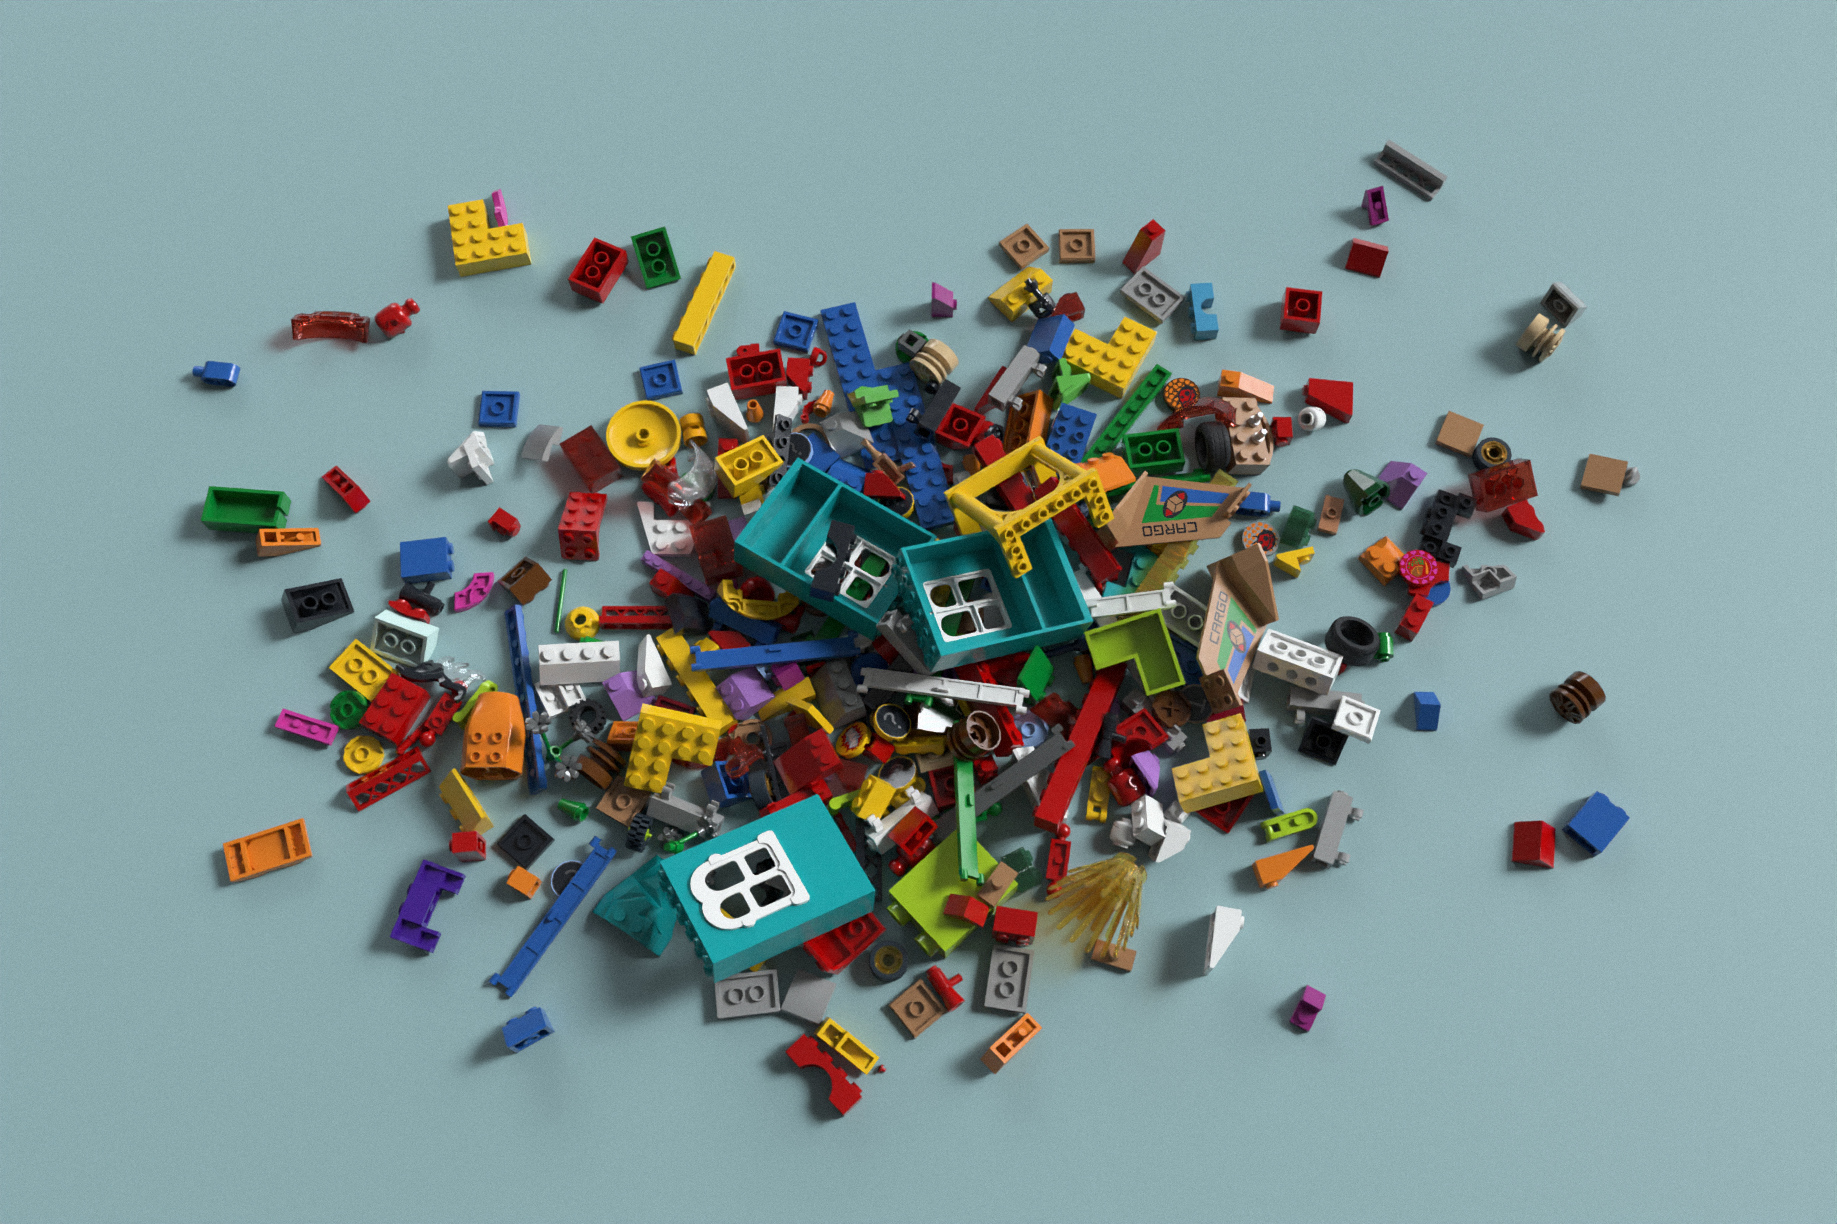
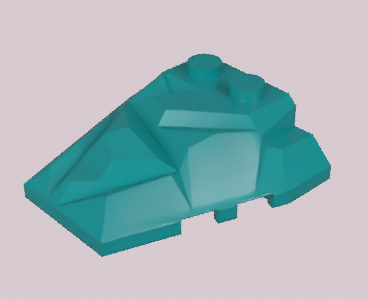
[592,855,678,957]

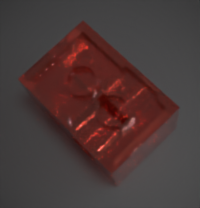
[689,515,743,586]

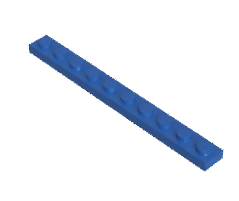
[504,605,547,795]

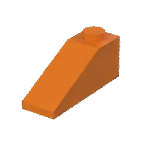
[1217,369,1274,404]
[255,528,321,557]
[1252,844,1314,889]
[980,1013,1042,1074]

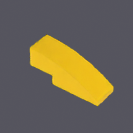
[758,677,816,722]
[813,1016,879,1075]

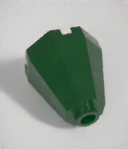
[1343,469,1390,515]

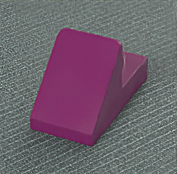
[1361,186,1389,226]
[1289,985,1326,1032]

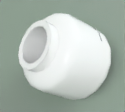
[1298,407,1326,431]
[1109,817,1136,849]

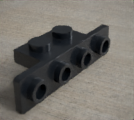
[764,414,792,488]
[758,725,791,801]

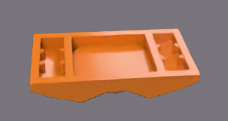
[223,818,313,883]

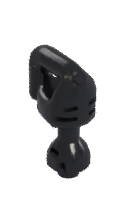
[1024,278,1056,319]

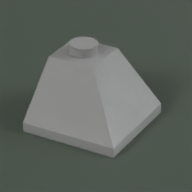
[821,411,874,460]

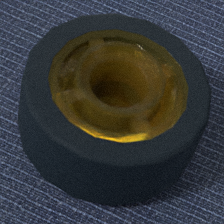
[869,940,908,982]

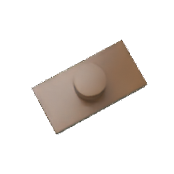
[977,861,1018,908]
[1091,939,1137,972]

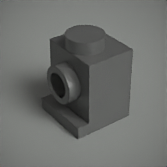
[898,329,927,359]

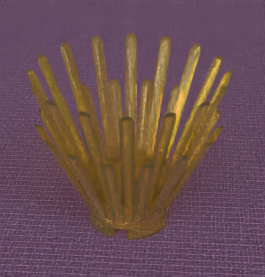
[1045,852,1147,958]

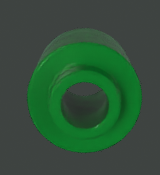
[1374,632,1394,662]

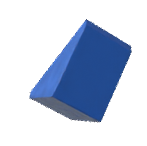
[1413,692,1441,731]

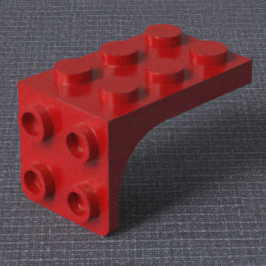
[558,492,608,561]
[803,912,887,975]

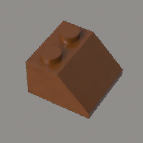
[497,556,552,606]

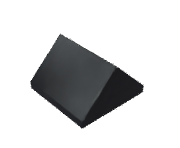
[1298,716,1349,765]

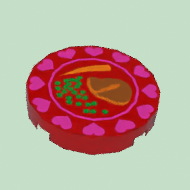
[1398,550,1438,587]

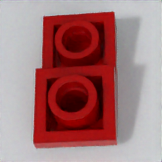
[388,599,430,624]

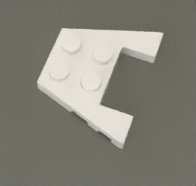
[637,502,712,557]

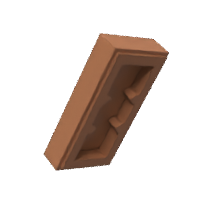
[1317,495,1344,535]

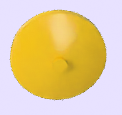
[606,400,682,471]

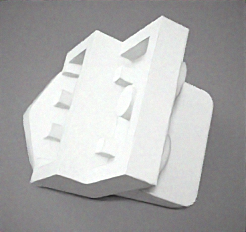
[447,431,495,485]

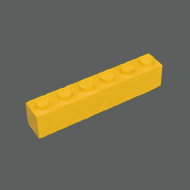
[672,251,736,355]
[656,628,738,736]

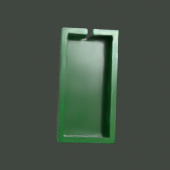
[201,486,291,533]

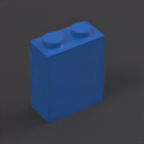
[1027,314,1075,364]
[400,537,455,584]
[1562,791,1630,857]

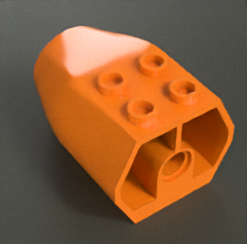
[460,692,525,780]

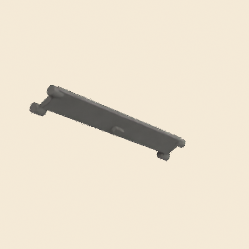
[931,723,1075,846]

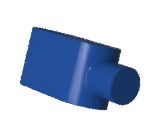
[192,361,240,387]
[1235,491,1281,517]

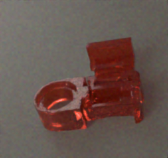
[725,735,764,779]

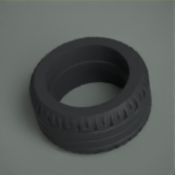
[1195,421,1231,472]
[1325,616,1380,666]

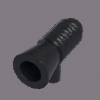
[399,581,445,614]
[1092,712,1127,759]

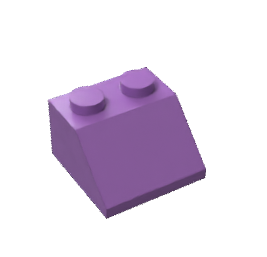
[716,666,775,720]

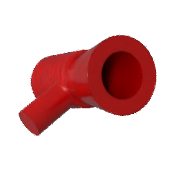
[641,480,681,517]
[926,965,965,1013]

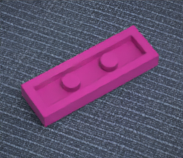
[275,708,339,746]

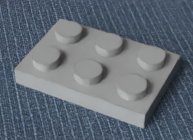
[1120,266,1185,324]
[984,944,1034,1014]
[715,969,781,1020]

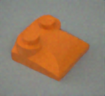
[1358,536,1405,586]

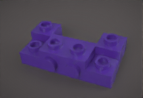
[390,859,466,953]

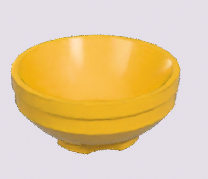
[565,606,600,641]

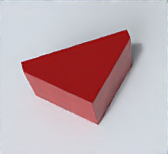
[943,894,990,928]

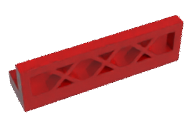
[599,606,673,630]
[346,746,432,811]

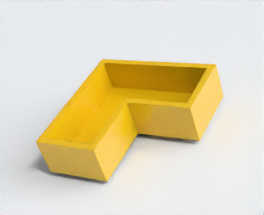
[448,199,531,277]
[1061,316,1157,399]
[624,704,722,794]
[1171,713,1263,813]

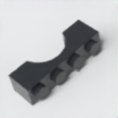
[810,520,857,602]

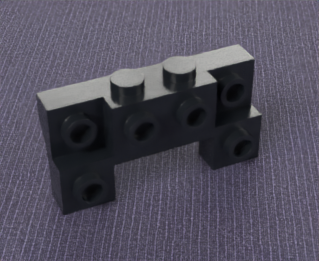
[1417,489,1477,568]

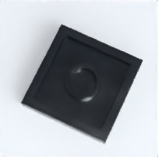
[497,814,555,870]

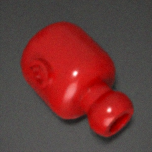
[374,298,420,338]
[1103,757,1146,807]
[888,837,936,877]

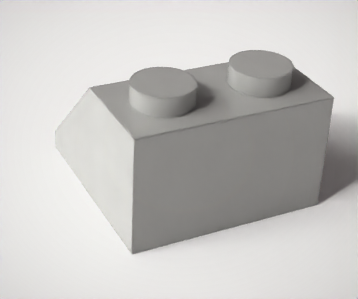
[1540,282,1587,327]

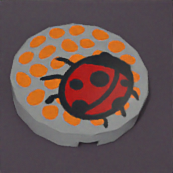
[1241,522,1280,557]

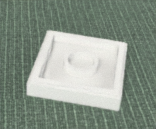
[1331,695,1381,744]

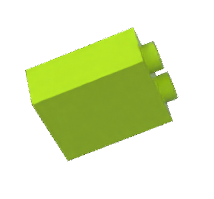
[886,829,1018,959]

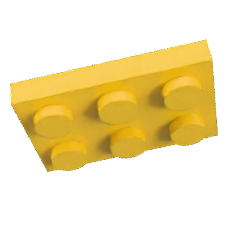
[329,639,400,703]

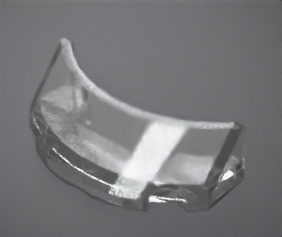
[668,439,718,506]

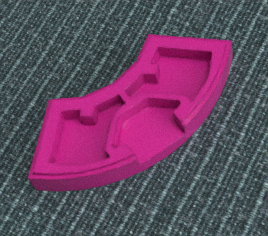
[491,189,508,227]
[454,572,494,613]

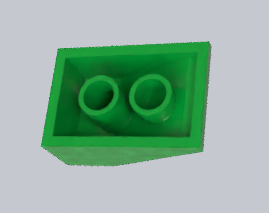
[630,226,681,289]
[1016,645,1055,708]

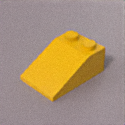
[714,435,784,498]

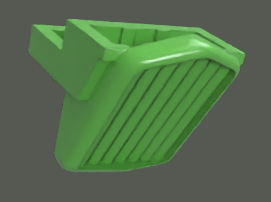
[1048,358,1091,411]
[847,385,899,427]

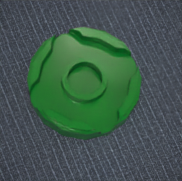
[330,690,369,730]

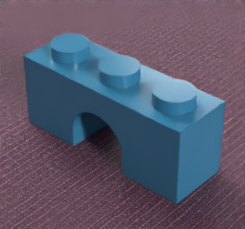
[1186,283,1219,340]

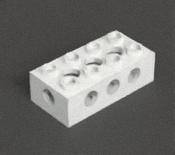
[1252,629,1344,696]

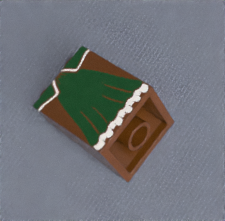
[903,697,964,737]

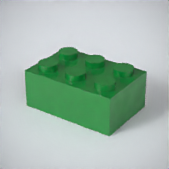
[1121,428,1185,477]

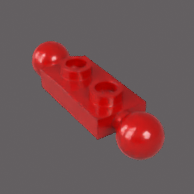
[419,681,467,747]
[1045,823,1071,899]

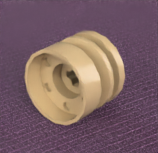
[1516,313,1566,363]
[910,339,959,386]

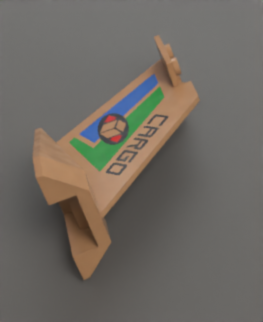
[1097,471,1252,552]
[1196,543,1279,714]

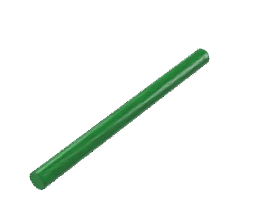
[554,569,568,633]

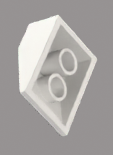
[705,382,750,444]
[1203,906,1244,975]

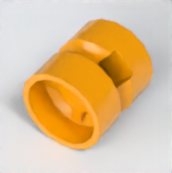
[679,413,708,448]

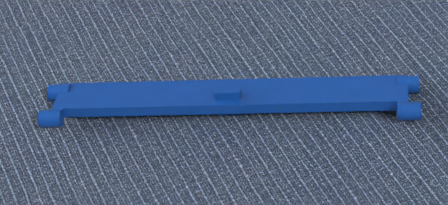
[690,630,861,672]
[489,836,617,997]

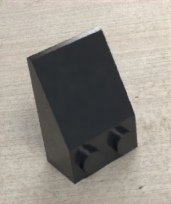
[281,578,354,634]

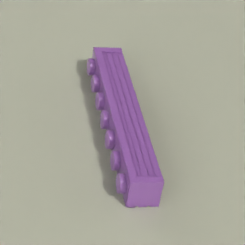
[640,550,717,604]

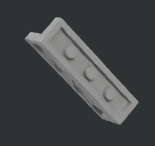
[1373,140,1447,201]

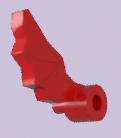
[800,400,817,424]

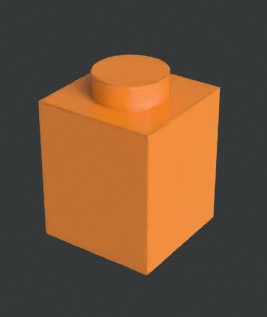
[507,866,542,899]

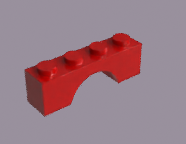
[785,1034,863,1116]

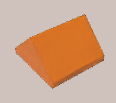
[607,721,638,752]

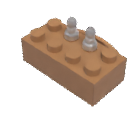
[1213,397,1273,475]

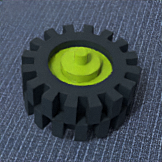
[625,813,654,853]

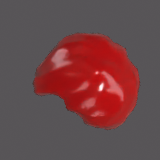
[740,576,775,601]

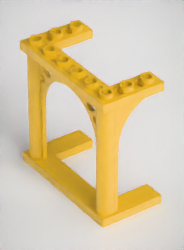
[943,436,1114,578]

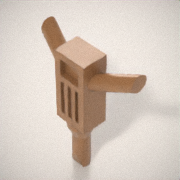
[861,438,916,485]

